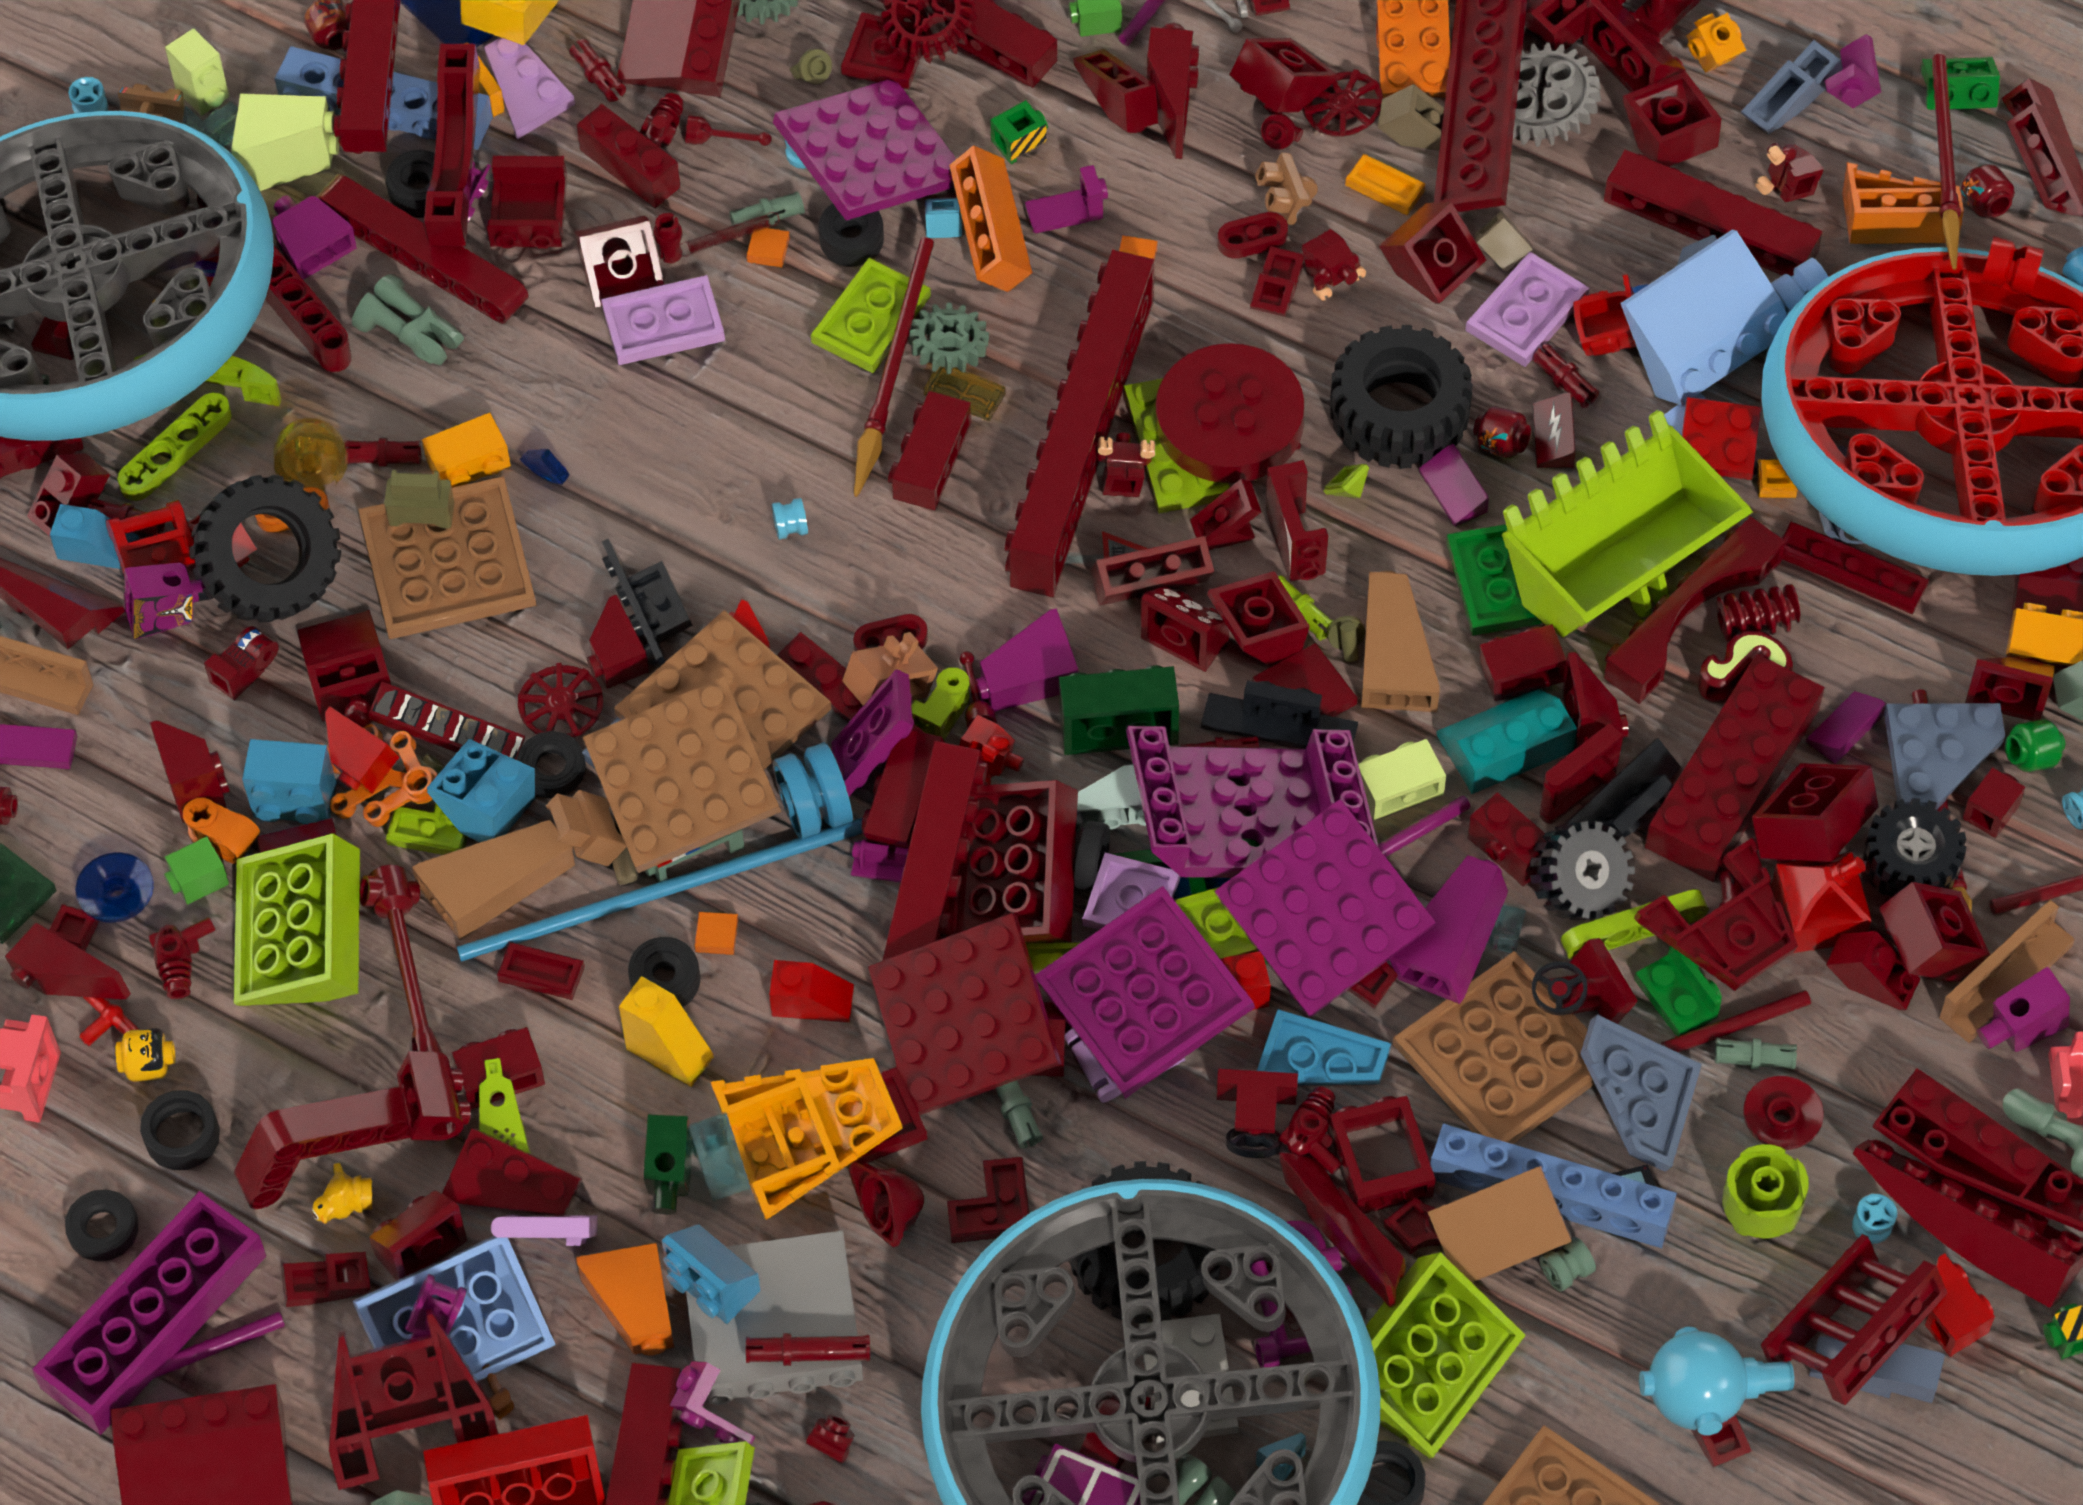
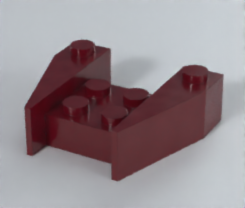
[329,1309,499,1490]

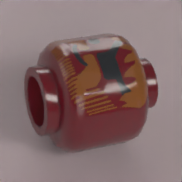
[304,0,350,50]

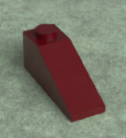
[1073,49,1158,133]
[5,923,131,1000]

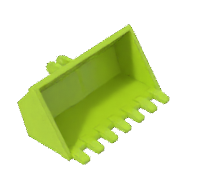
[1502,410,1753,638]

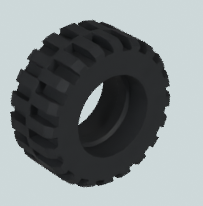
[1330,325,1473,469]
[190,475,341,623]
[1070,1161,1220,1324]

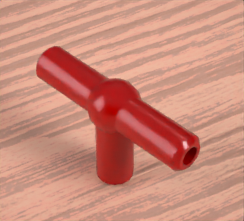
[79,997,141,1046]

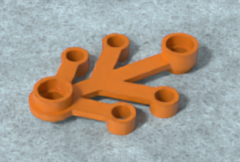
[316,723,438,827]

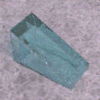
[1492,905,1526,953]

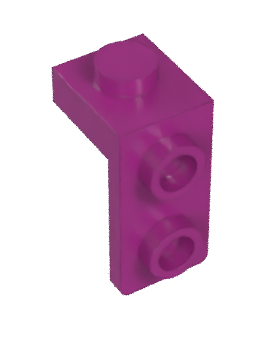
[1825,34,1881,109]
[1025,165,1108,233]
[670,1361,755,1445]

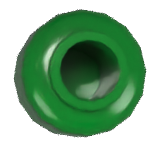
[2005,720,2065,772]

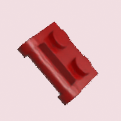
[106,500,196,574]

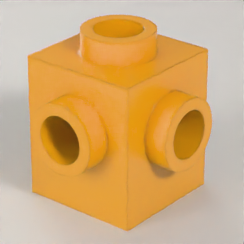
[1686,13,1747,73]

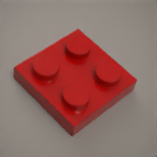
[1682,397,1761,480]

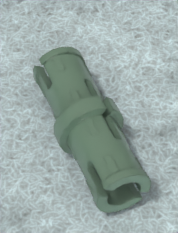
[729,191,805,232]
[1714,1038,1797,1070]
[995,1080,1043,1149]

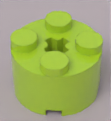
[1722,1144,1809,1239]

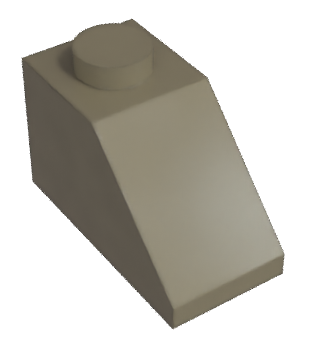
[1378,84,1444,150]

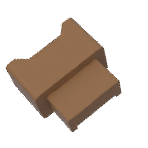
[546,790,627,866]

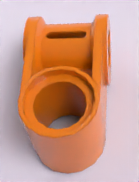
[183,798,260,864]

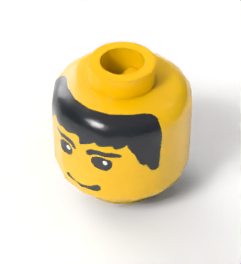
[115,1028,176,1082]

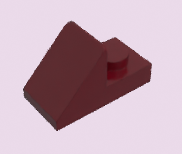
[1190,479,1261,550]

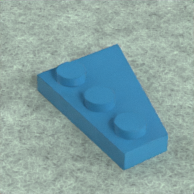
[1257,1009,1391,1085]

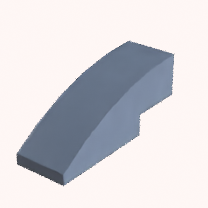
[1741,40,1843,135]
[1809,1336,1945,1403]

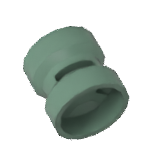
[1539,1237,1596,1292]

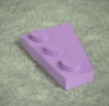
[484,37,575,140]

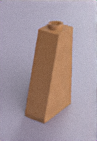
[1361,571,1440,712]
[412,820,575,940]

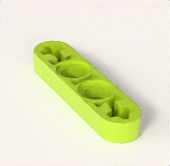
[117,392,232,501]
[1560,889,1709,960]

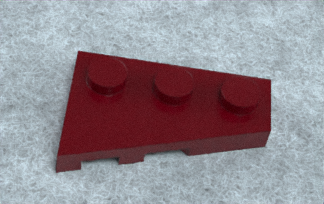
[442,1128,583,1215]

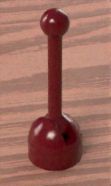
[685,115,772,146]
[959,651,997,729]

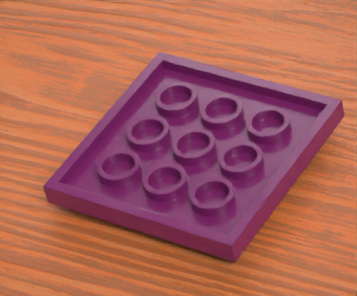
[773,80,957,221]
[1214,799,1436,1018]
[1035,886,1255,1099]

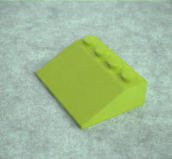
[234,834,360,1006]
[1366,1252,1526,1458]

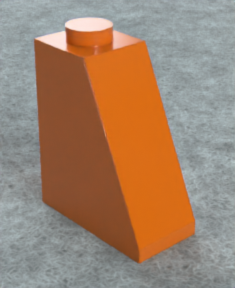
[576,1243,674,1356]

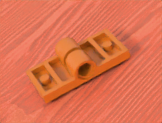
[1376,0,1450,98]

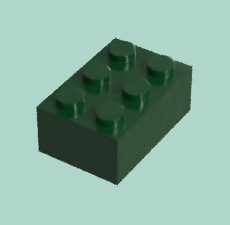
[1059,665,1179,755]

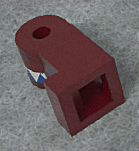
[204,626,279,701]

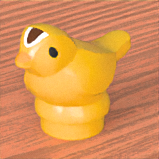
[312,1163,373,1224]

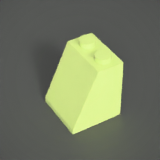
[231,94,340,191]

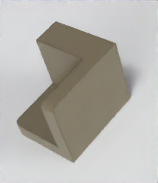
[1474,210,1533,272]

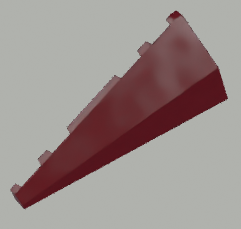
[0,558,125,650]

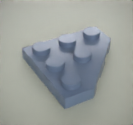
[1884,703,2005,810]
[1580,1015,1702,1172]

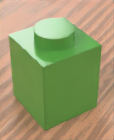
[1069,0,1122,37]
[164,837,229,905]

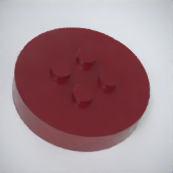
[1156,343,1304,483]

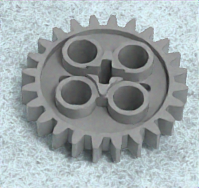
[1513,43,1601,147]

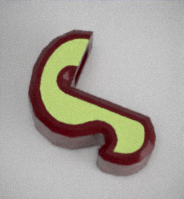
[1698,631,1793,702]

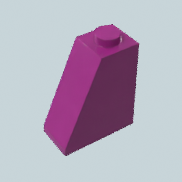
[975,608,1079,712]

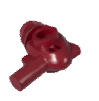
[640,93,684,148]
[149,917,216,999]
[1279,1086,1342,1175]

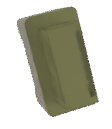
[384,470,455,529]

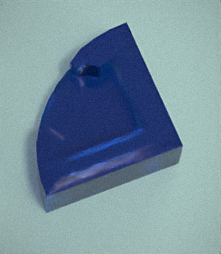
[520,449,570,484]

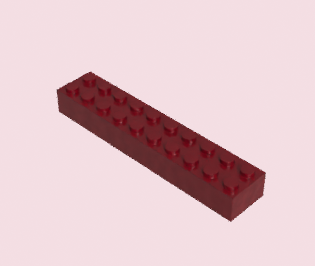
[1004,249,1154,598]

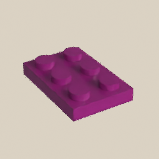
[831,669,914,796]

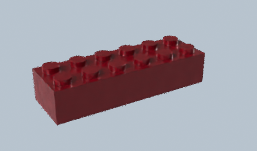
[1645,653,1825,882]

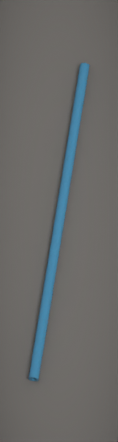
[457,817,863,962]

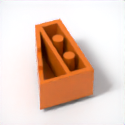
[1842,162,1964,244]

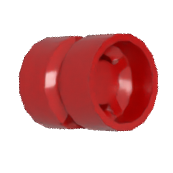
[1980,236,2044,296]

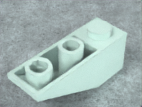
[1076,765,1146,832]

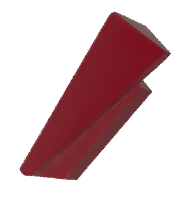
[2002,78,2083,218]
[1279,1152,1406,1308]

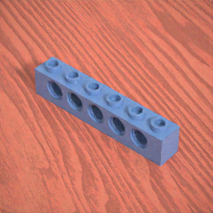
[275,46,493,150]
[1431,1124,1677,1248]

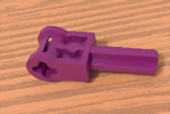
[405,1274,467,1339]

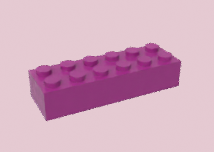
[32,1191,266,1435]

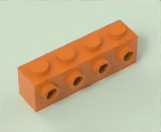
[949,145,1032,292]

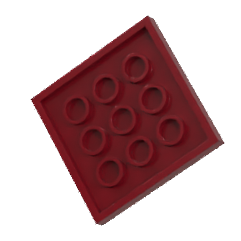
[868,913,1062,1116]

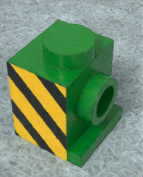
[990,100,1048,164]
[2043,1303,2083,1360]

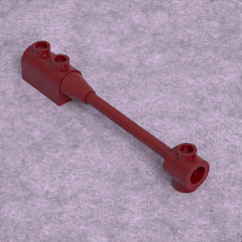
[359,864,471,1141]

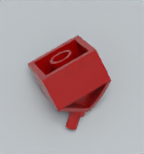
[1771,852,1871,953]

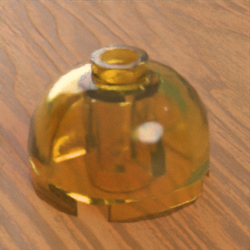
[273,417,348,491]

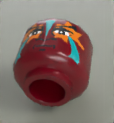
[1960,164,2015,218]
[1473,406,1531,459]

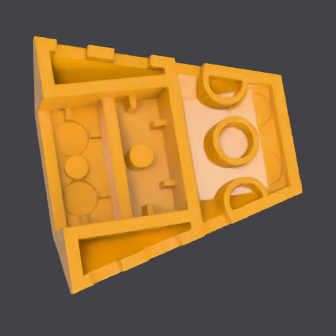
[710,1058,903,1220]

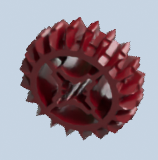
[881,0,977,64]

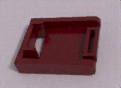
[1539,723,1623,824]

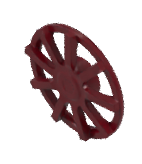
[1304,69,1383,137]
[518,663,604,738]

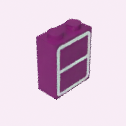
[1022,1444,1141,1505]

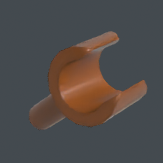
[482,1364,515,1420]

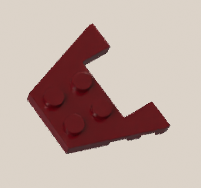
[1634,838,1798,991]

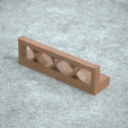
[0,636,94,715]
[1939,900,2075,1043]

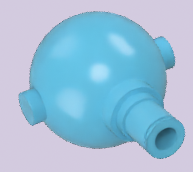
[1639,1327,1794,1435]

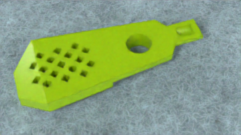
[479,1058,531,1154]

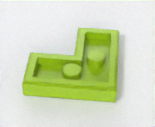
[386,804,468,855]

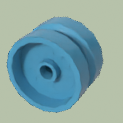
[773,742,853,840]

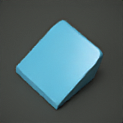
[925,198,962,238]
[1256,1433,1306,1481]

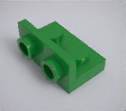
[1921,57,2000,110]
[1634,946,1722,1037]

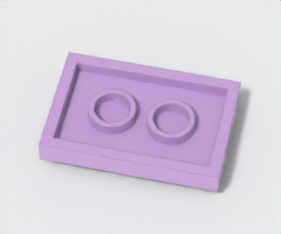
[1466,252,1589,367]
[601,275,725,365]

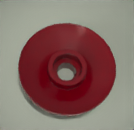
[1743,1076,1824,1150]

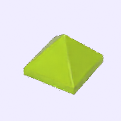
[1323,464,1369,498]

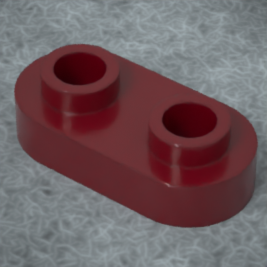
[1217,212,1288,259]
[853,614,928,651]

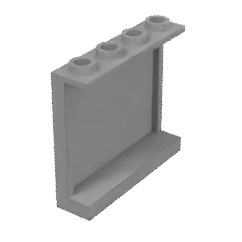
[686,1230,863,1405]

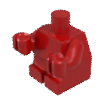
[959,715,1024,785]

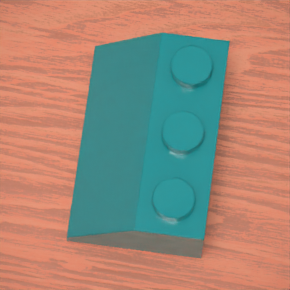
[1436,689,1577,794]

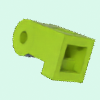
[911,667,970,740]

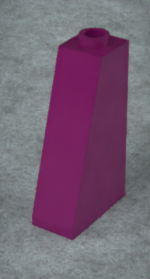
[1389,855,1508,1004]

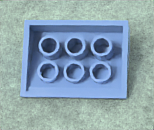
[1621,229,1787,405]
[352,1236,556,1381]

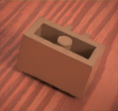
[842,632,938,706]

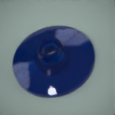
[75,852,154,923]

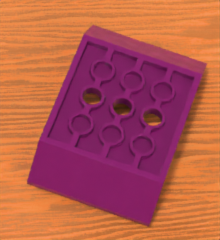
[1126,726,1379,878]

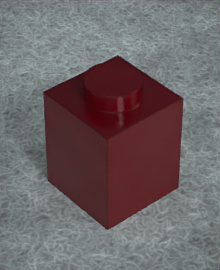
[1963,767,2026,838]

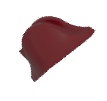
[849,1160,925,1248]

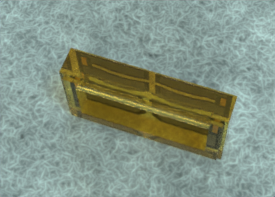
[924,366,1006,422]

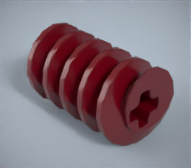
[1716,584,1801,642]

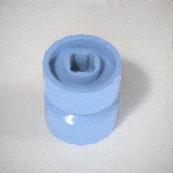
[1771,257,1828,315]

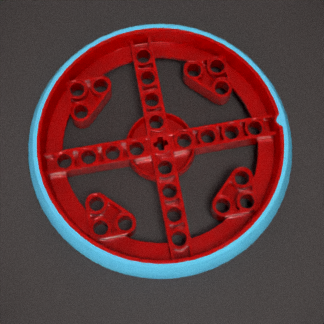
[1762,247,2083,576]

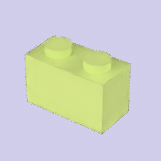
[165,28,229,116]
[1358,739,1446,820]

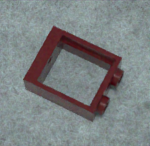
[1329,1095,1436,1214]

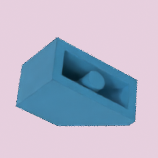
[50,504,140,569]

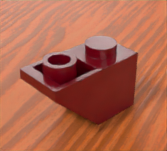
[27,453,110,536]
[1826,931,1921,1011]

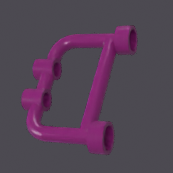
[1250,1220,1353,1368]

